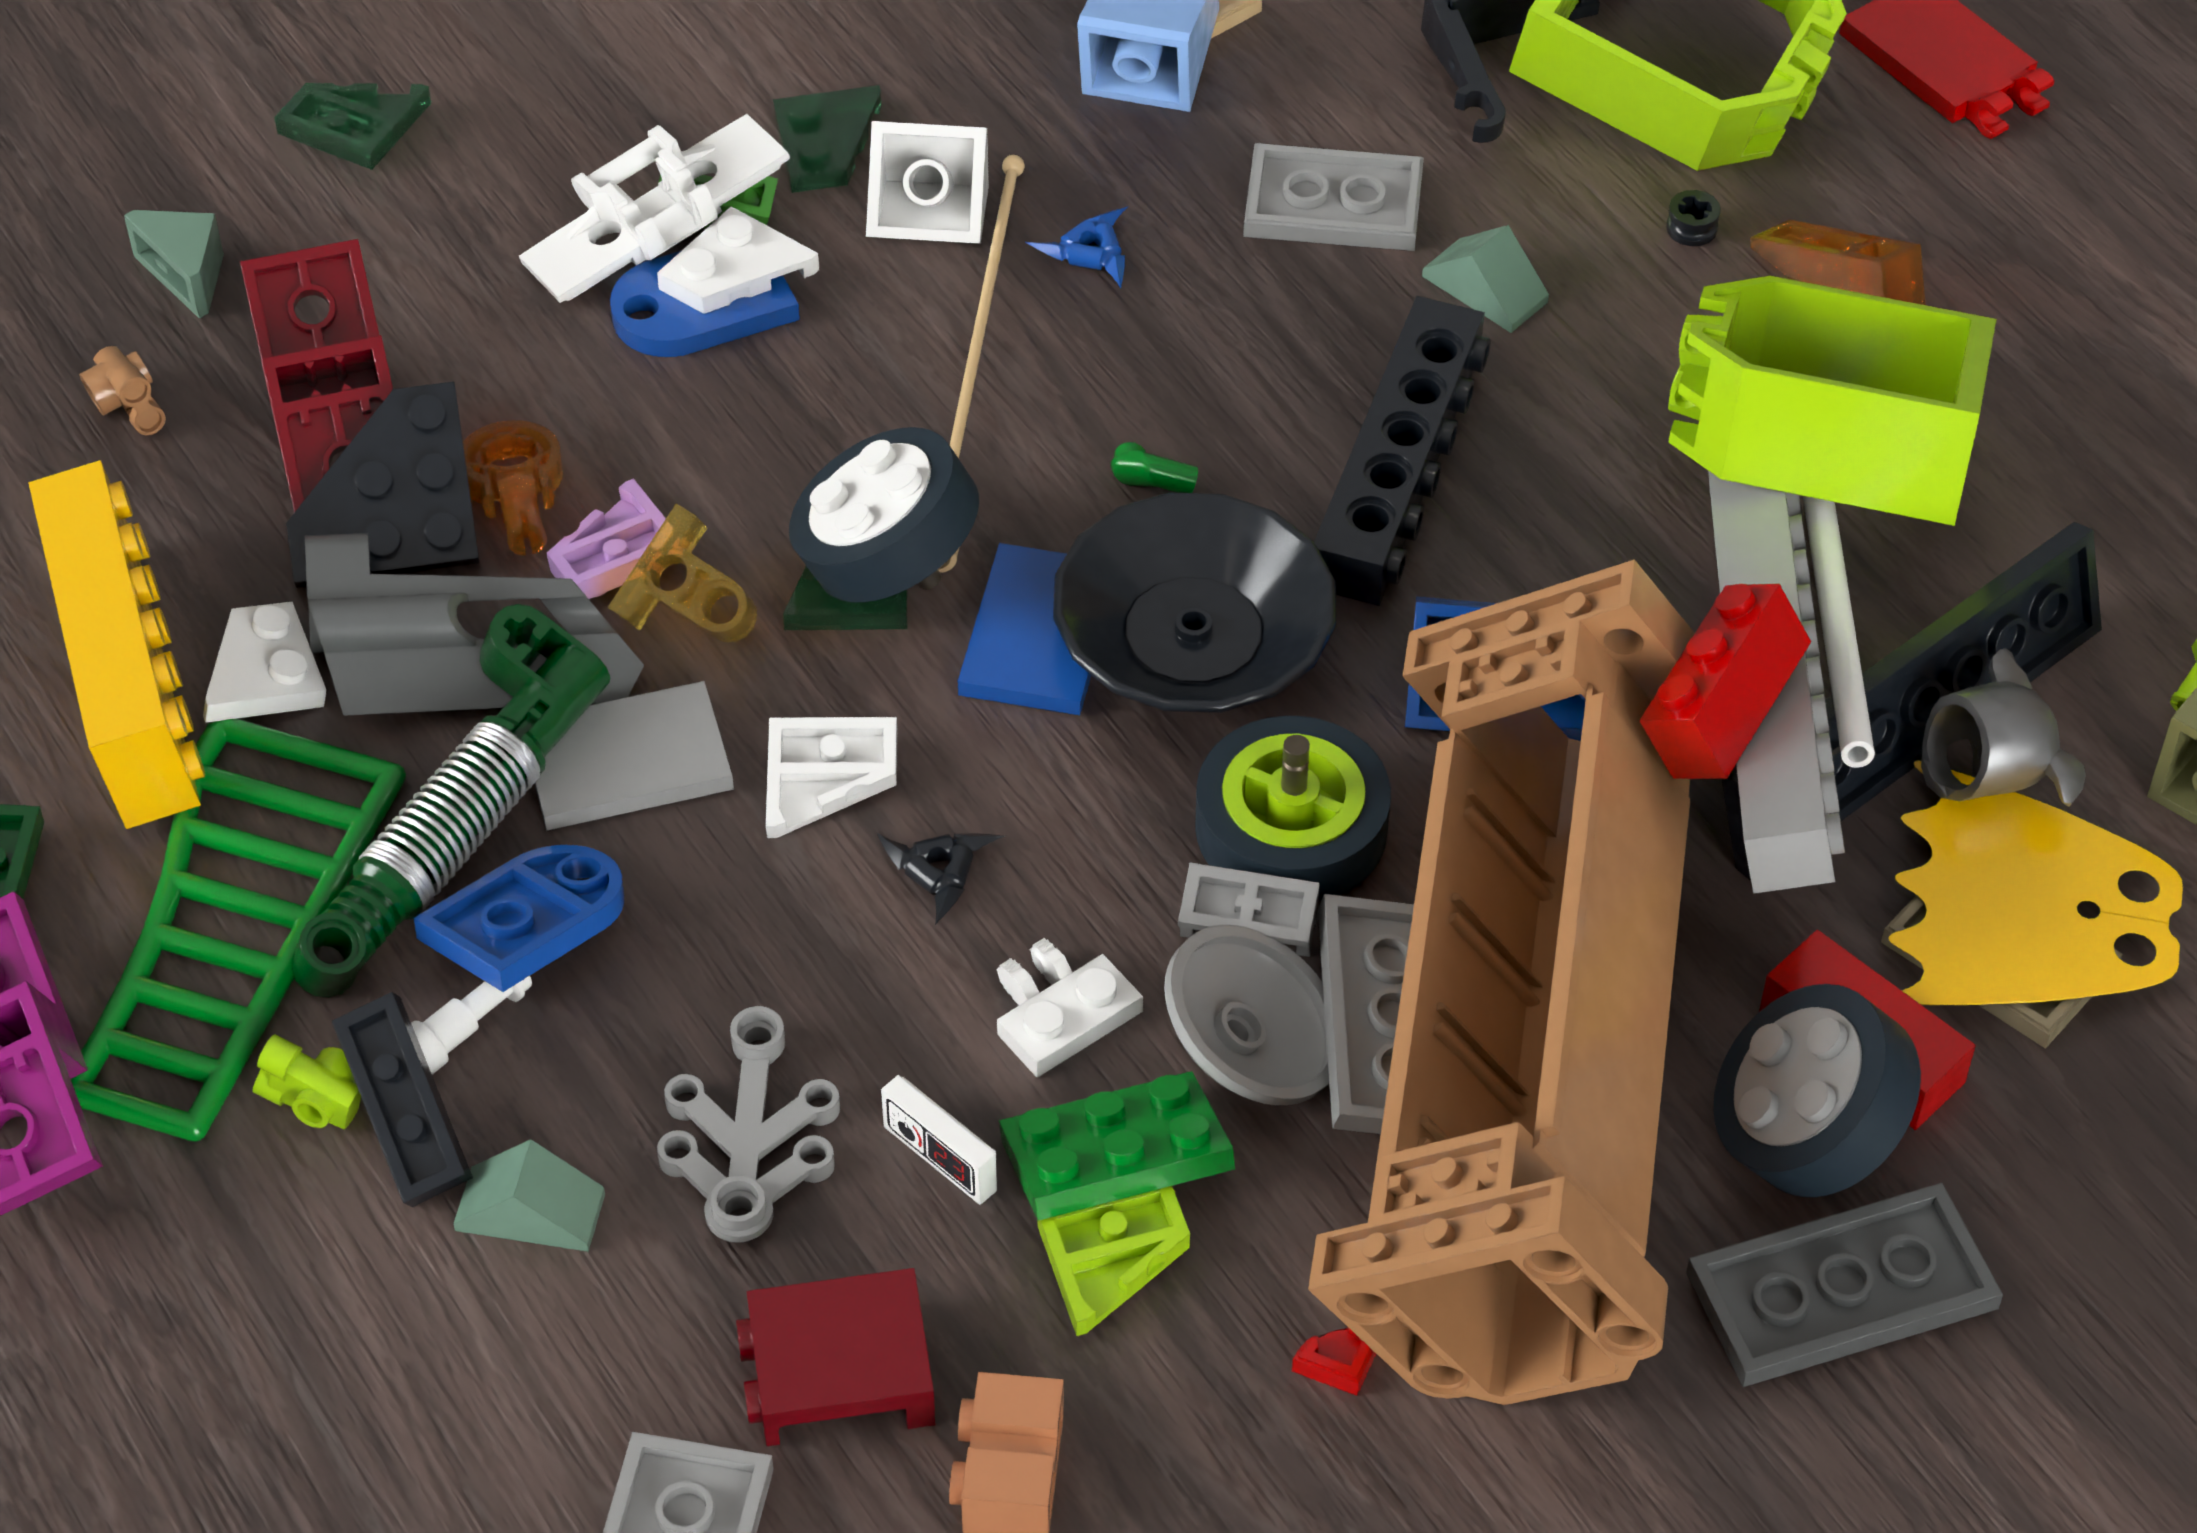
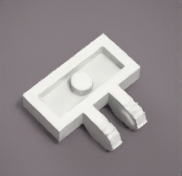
[996,938,1143,1078]

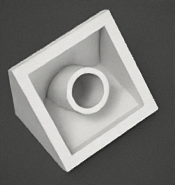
[866,121,989,244]

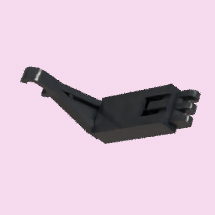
[1421,0,1600,143]

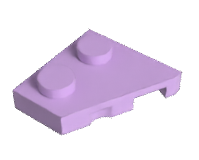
[547,478,687,599]

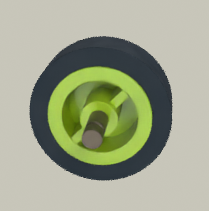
[1195,716,1391,902]

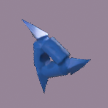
[1026,206,1129,289]

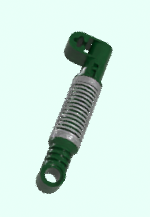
[292,604,610,998]

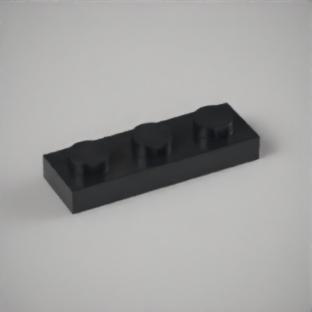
[332,992,473,1207]

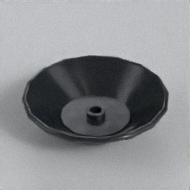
[1053,493,1336,713]

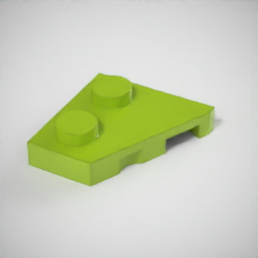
[1037,1186,1190,1336]

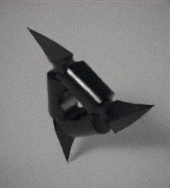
[876,832,1005,925]

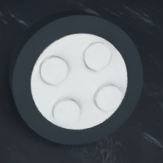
[789,427,979,602]

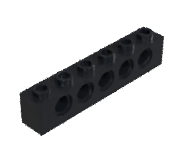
[1314,296,1491,606]

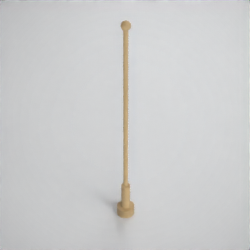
[938,155,1025,573]

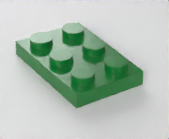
[999,1071,1235,1221]

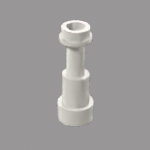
[411,976,532,1075]

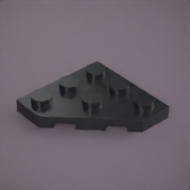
[286,381,480,588]

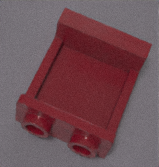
[736,1268,936,1447]

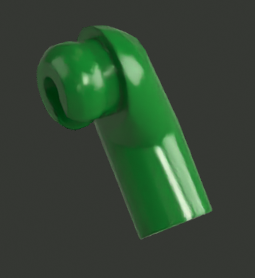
[1110,442,1198,493]

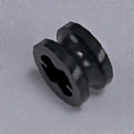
[1666,190,1721,246]

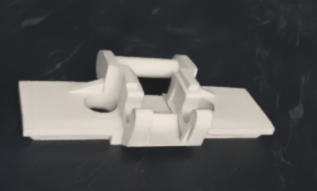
[519,114,790,303]

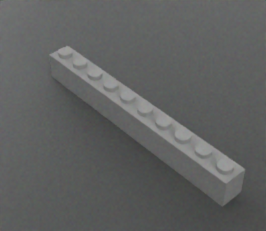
[1708,471,1845,894]

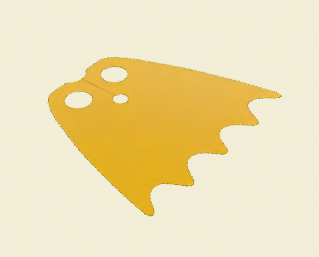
[1888,761,2183,1005]

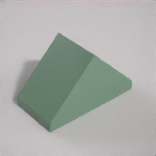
[124,210,224,318]
[1422,225,1549,333]
[454,1139,605,1252]

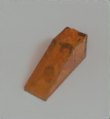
[1750,220,1926,305]

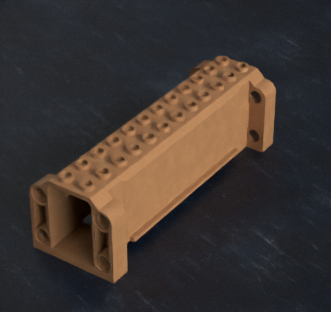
[1308,559,1695,1405]

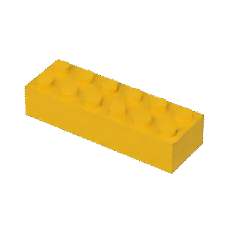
[28,460,205,829]

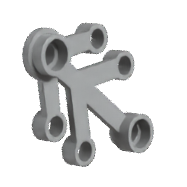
[657,1006,840,1242]

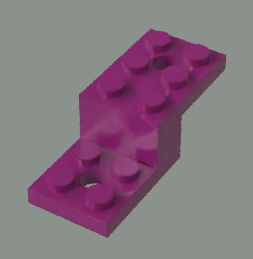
[0,891,103,1216]

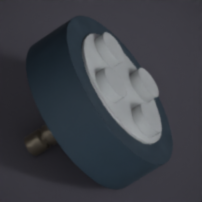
[1713,984,1921,1197]

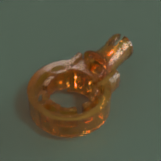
[463,420,563,555]

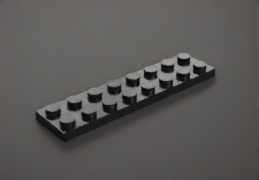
[1722,522,2102,881]

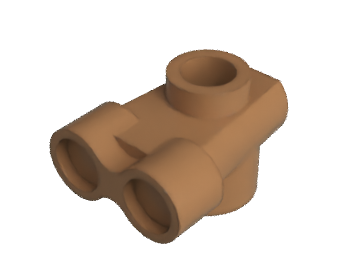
[79,346,166,436]

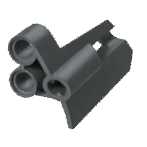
[305,533,644,716]

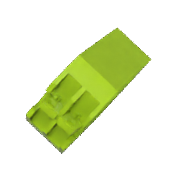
[1509,0,1847,171]
[1668,276,1997,526]

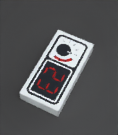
[881,1075,997,1205]

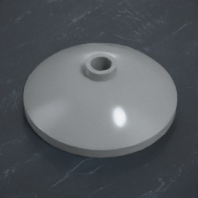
[1164,925,1329,1105]

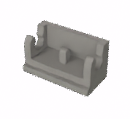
[1178,863,1319,957]

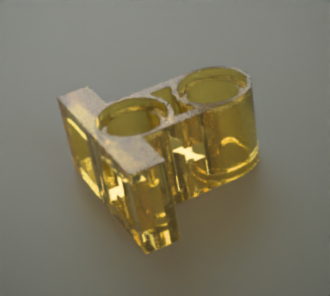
[608,503,757,642]

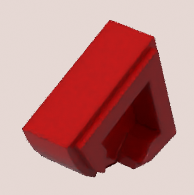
[1292,1327,1376,1396]

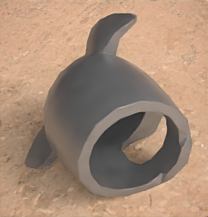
[1921,648,2086,807]

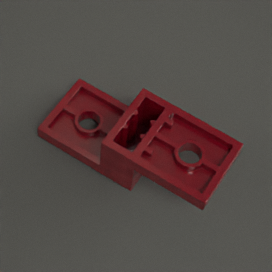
[240,239,393,513]

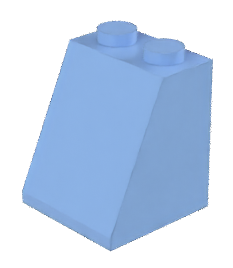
[1077,0,1219,112]

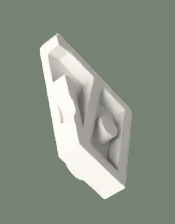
[657,206,819,314]
[203,601,327,723]
[766,717,897,838]

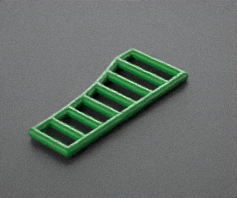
[71,719,406,1142]

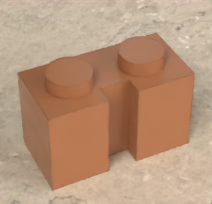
[949,1372,1064,1533]

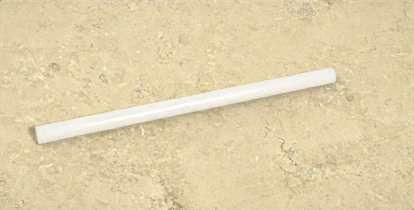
[1803,496,1875,768]

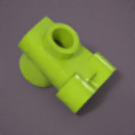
[252,1034,361,1129]

